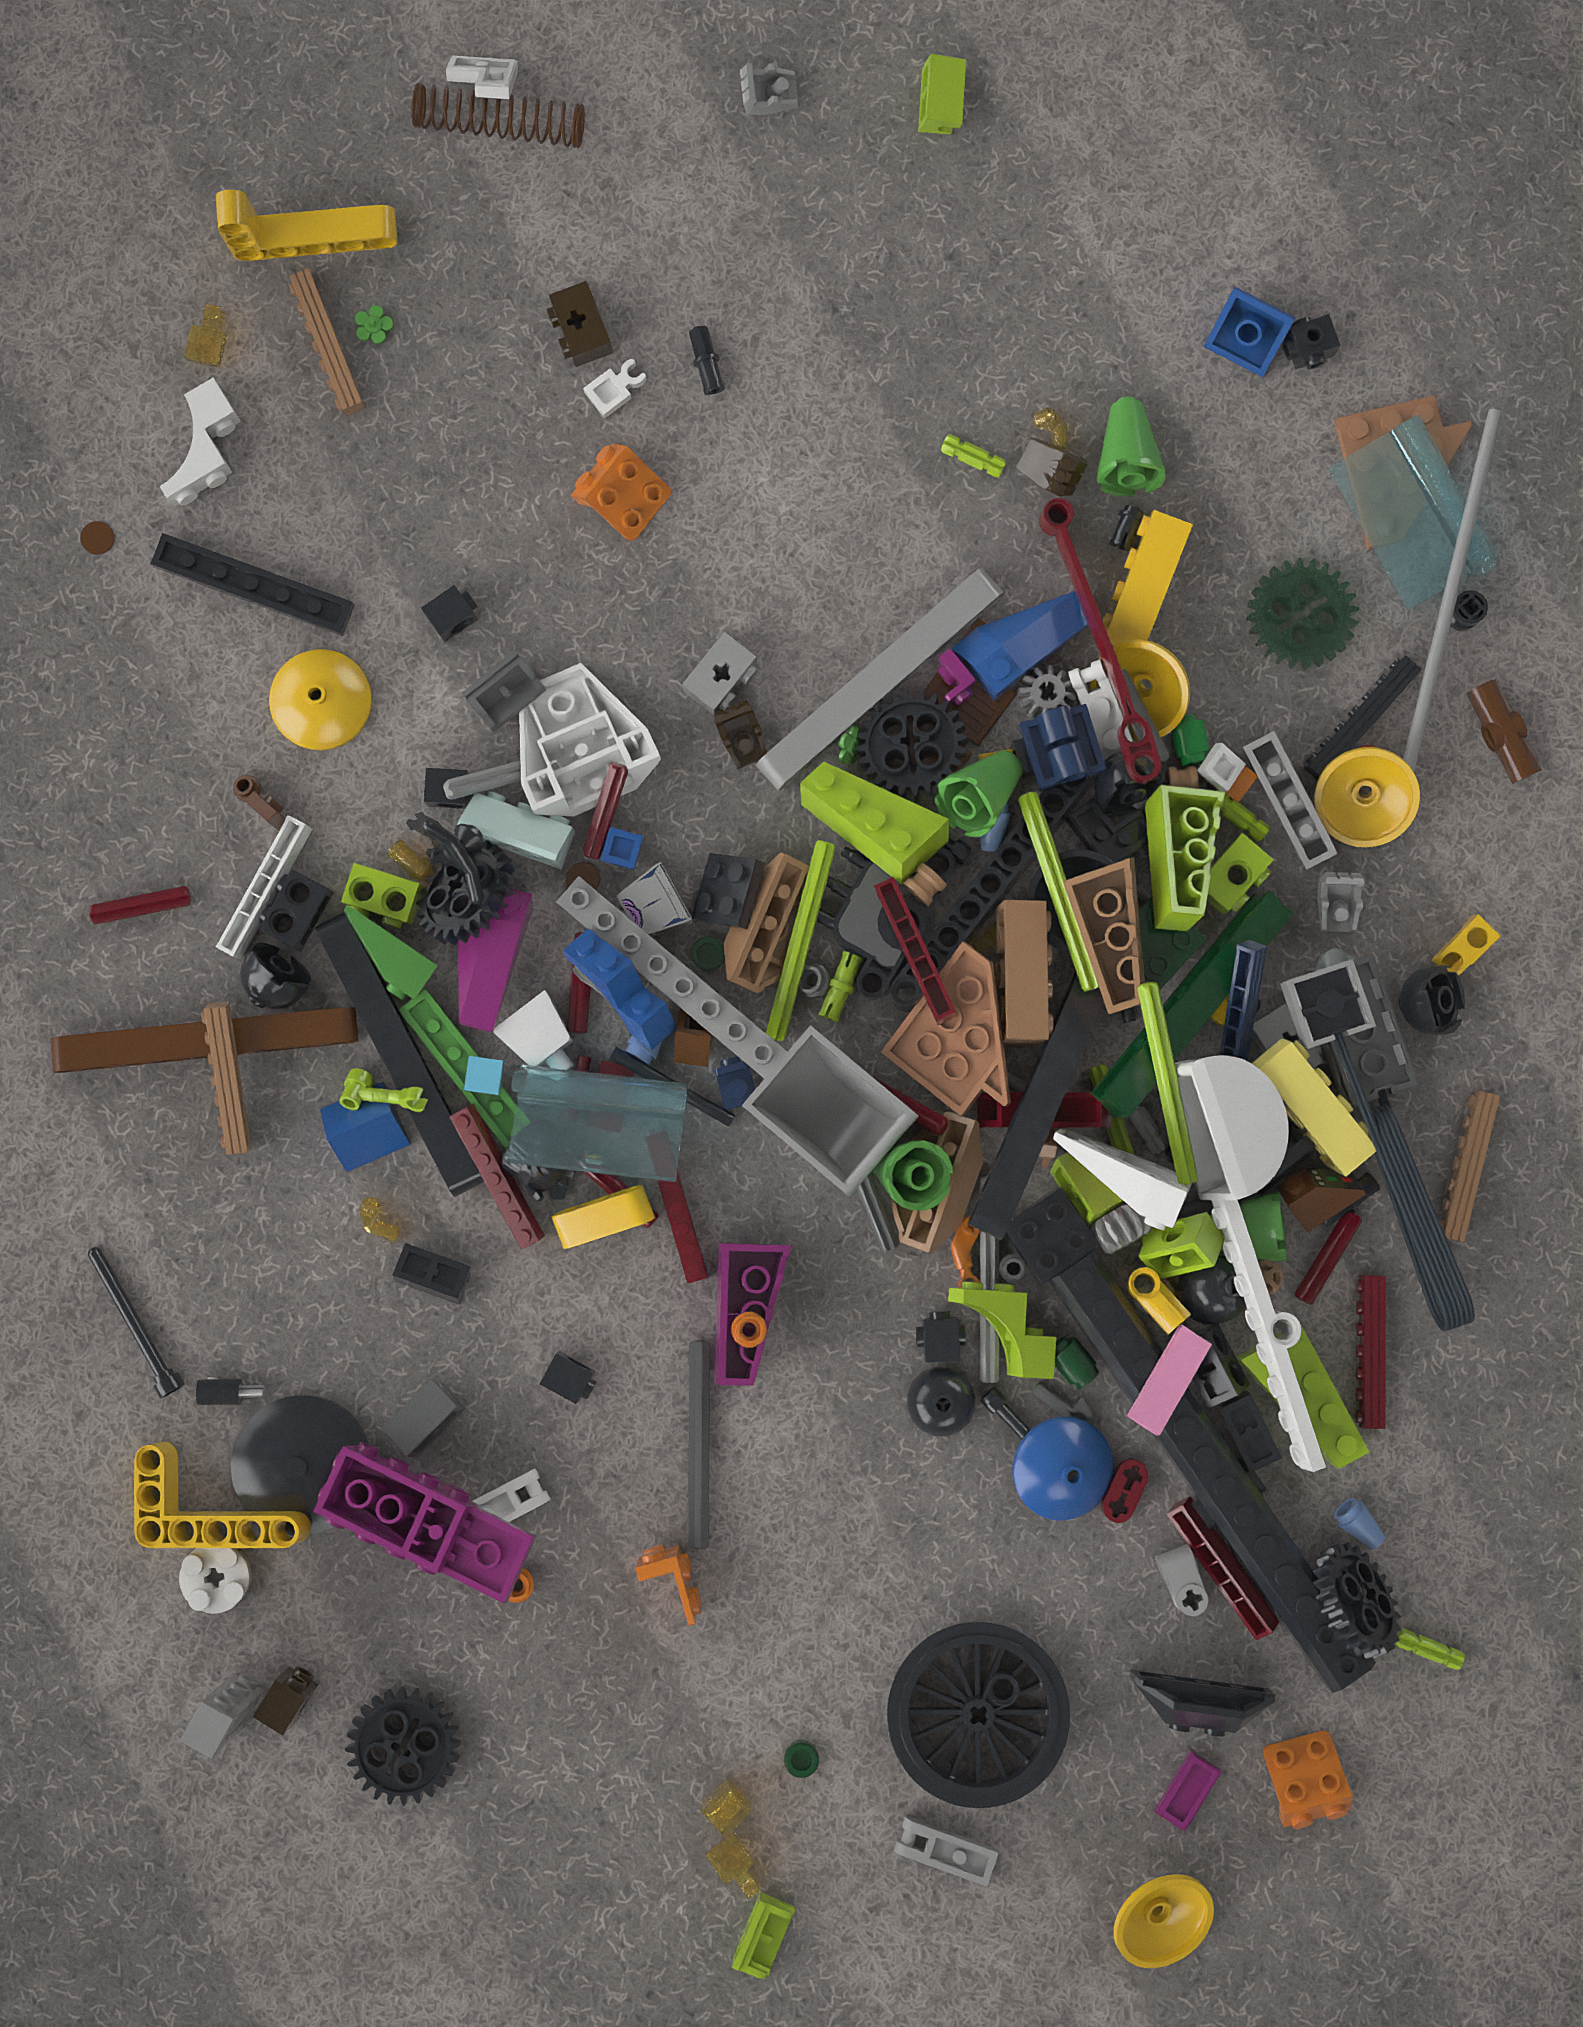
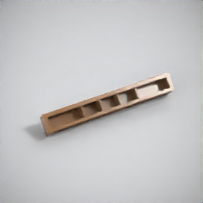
[289,268,365,416]
[201,1002,251,1155]
[1439,1091,1500,1243]

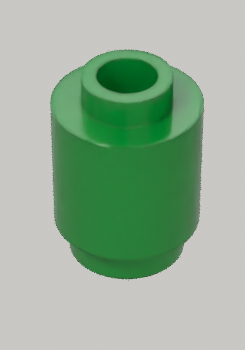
[1171,715,1210,767]

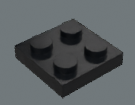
[692,853,765,929]

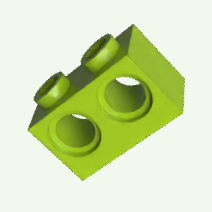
[341,863,424,929]

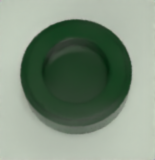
[691,936,725,971]
[784,1740,819,1778]

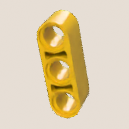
[551,1185,655,1249]

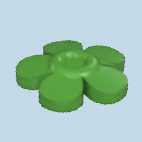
[355,305,393,344]
[838,726,862,764]

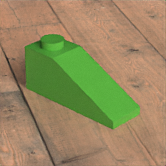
[344,905,438,1000]

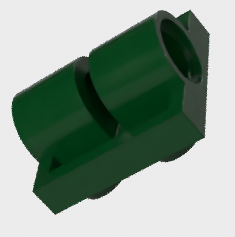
[1139,896,1207,990]

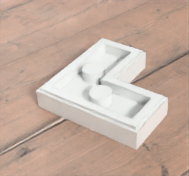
[446,56,518,99]

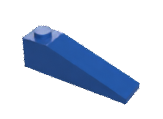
[951,591,1088,701]

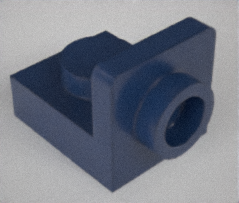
[714,1056,755,1110]

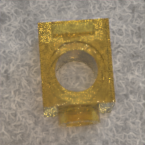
[701,1777,751,1838]

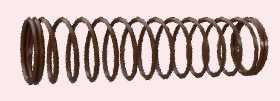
[411,83,585,149]

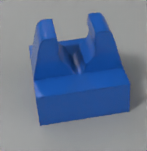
[601,827,644,871]

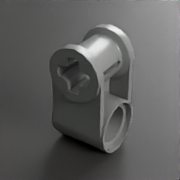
[1155,1544,1209,1616]

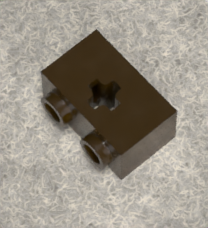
[546,281,613,367]
[253,1666,319,1736]

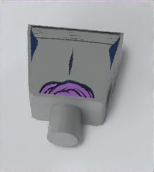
[617,862,693,937]

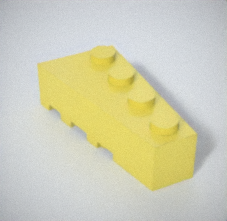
[1252,1038,1376,1177]

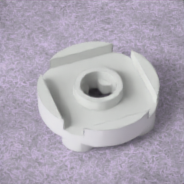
[179,1548,252,1614]

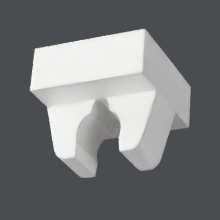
[1197,743,1246,792]

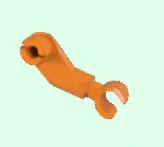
[950,1216,980,1288]

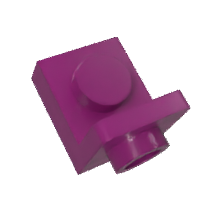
[938,648,976,706]

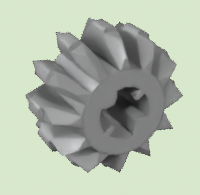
[1017,665,1076,719]
[1091,1204,1153,1254]

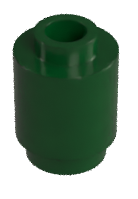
[1055,1336,1099,1389]

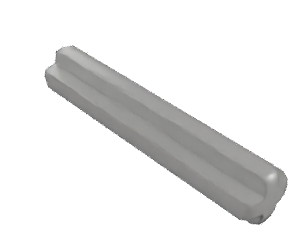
[443,760,521,800]

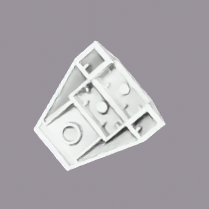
[519,663,661,817]
[1053,1128,1192,1230]

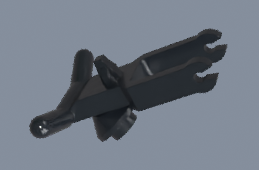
[406,812,485,905]

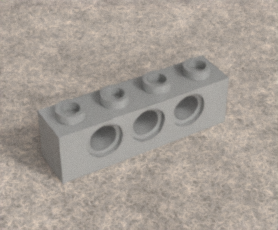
[1243,731,1338,870]
[180,1673,264,1759]

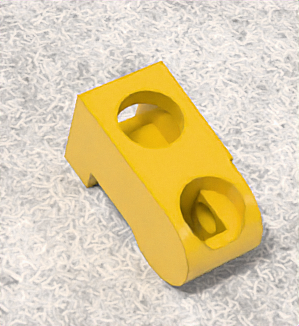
[1432,914,1501,976]

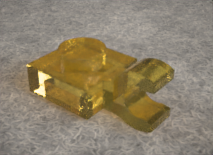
[184,304,227,368]
[705,1831,761,1899]

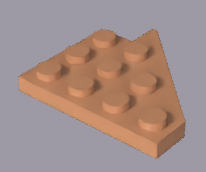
[1334,395,1472,550]
[881,941,1011,1116]

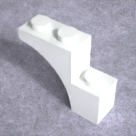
[160,378,241,507]

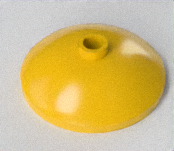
[1089,639,1190,741]
[269,649,372,751]
[1314,747,1420,847]
[1114,1874,1214,1968]

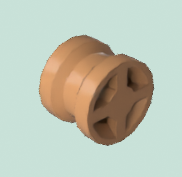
[1165,766,1198,789]
[903,863,947,907]
[1257,1259,1283,1294]

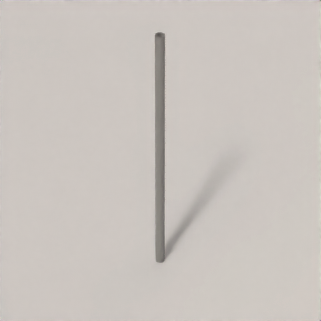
[1403,409,1502,772]

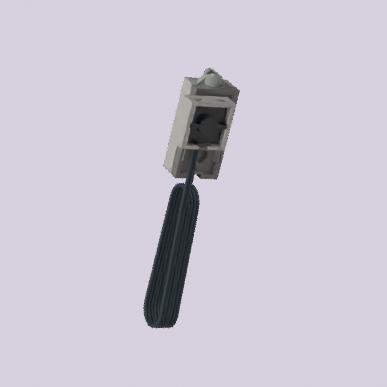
[1280,948,1475,1332]

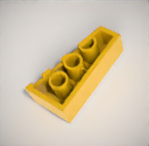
[1103,510,1193,645]

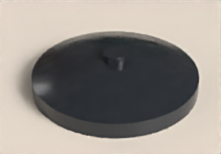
[231,1395,369,1536]

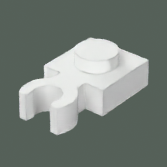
[583,359,647,418]

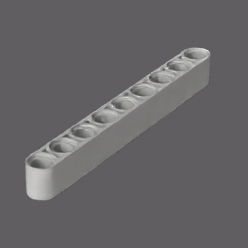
[756,567,1004,791]

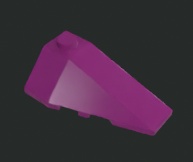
[458,888,533,1033]

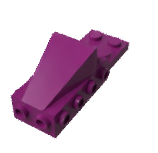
[313,1442,537,1603]

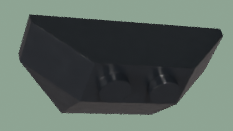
[1130,1670,1276,1737]

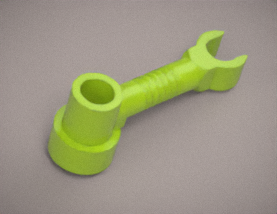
[339,1068,428,1112]

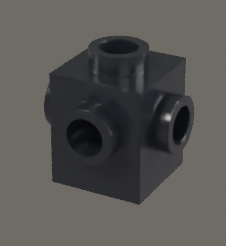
[1283,314,1341,370]

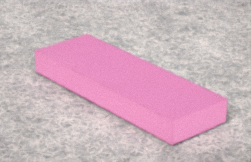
[1127,1325,1212,1435]

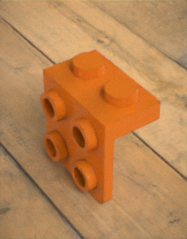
[570,443,671,541]
[635,1544,702,1626]
[1263,1730,1353,1829]

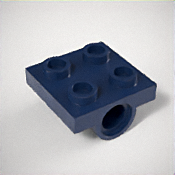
[1019,704,1106,791]

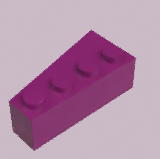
[714,1243,792,1386]

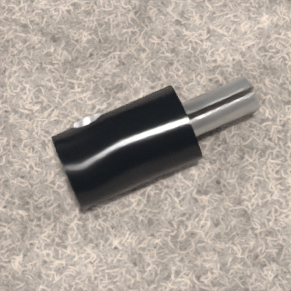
[196,1377,265,1406]

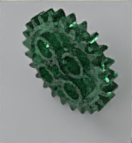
[1246,558,1359,670]

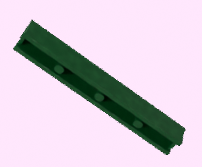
[1091,891,1294,1118]

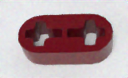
[1101,1458,1149,1523]

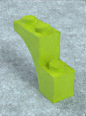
[948,1281,1056,1379]

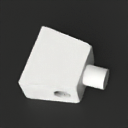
[493,990,574,1077]

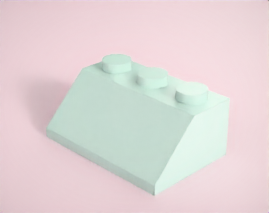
[457,791,575,870]

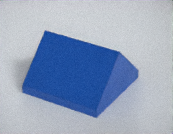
[1203,286,1295,377]
[320,1082,411,1172]

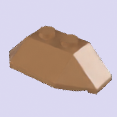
[724,852,810,993]
[891,1111,983,1254]

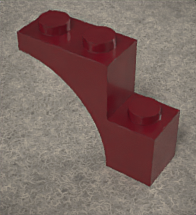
[977,1092,1111,1128]

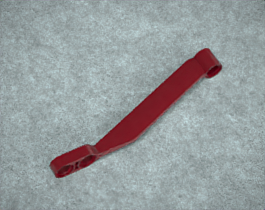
[1039,498,1161,783]

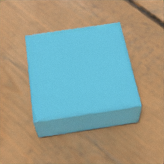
[464,1056,505,1095]

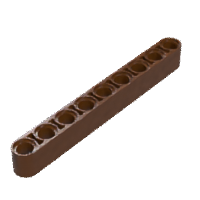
[50,1007,359,1073]

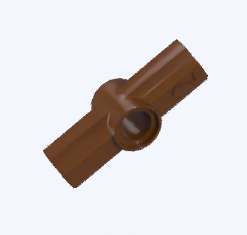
[1466,679,1542,784]

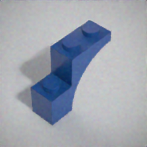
[563,929,677,1050]

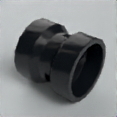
[1450,590,1488,631]

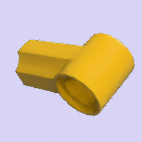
[1127,1267,1191,1335]

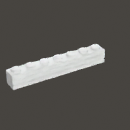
[215,815,312,960]

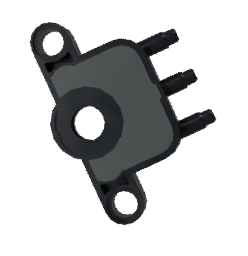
[816,847,955,1000]

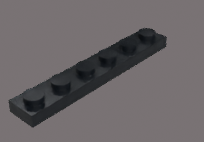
[150,533,355,636]

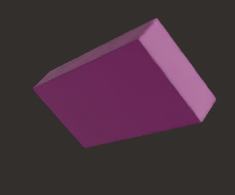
[1154,1750,1222,1832]

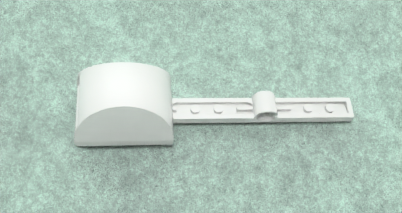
[1174,1055,1326,1472]

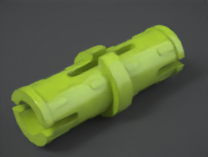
[818,951,864,1023]

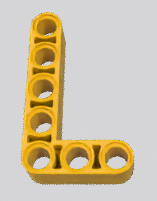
[216,190,398,261]
[134,1441,311,1548]

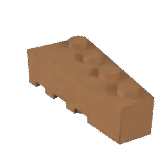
[1063,857,1145,1014]
[994,900,1053,1048]

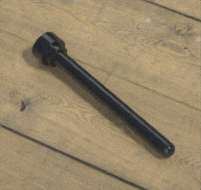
[88,1247,185,1399]

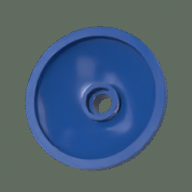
[1012,1416,1114,1521]

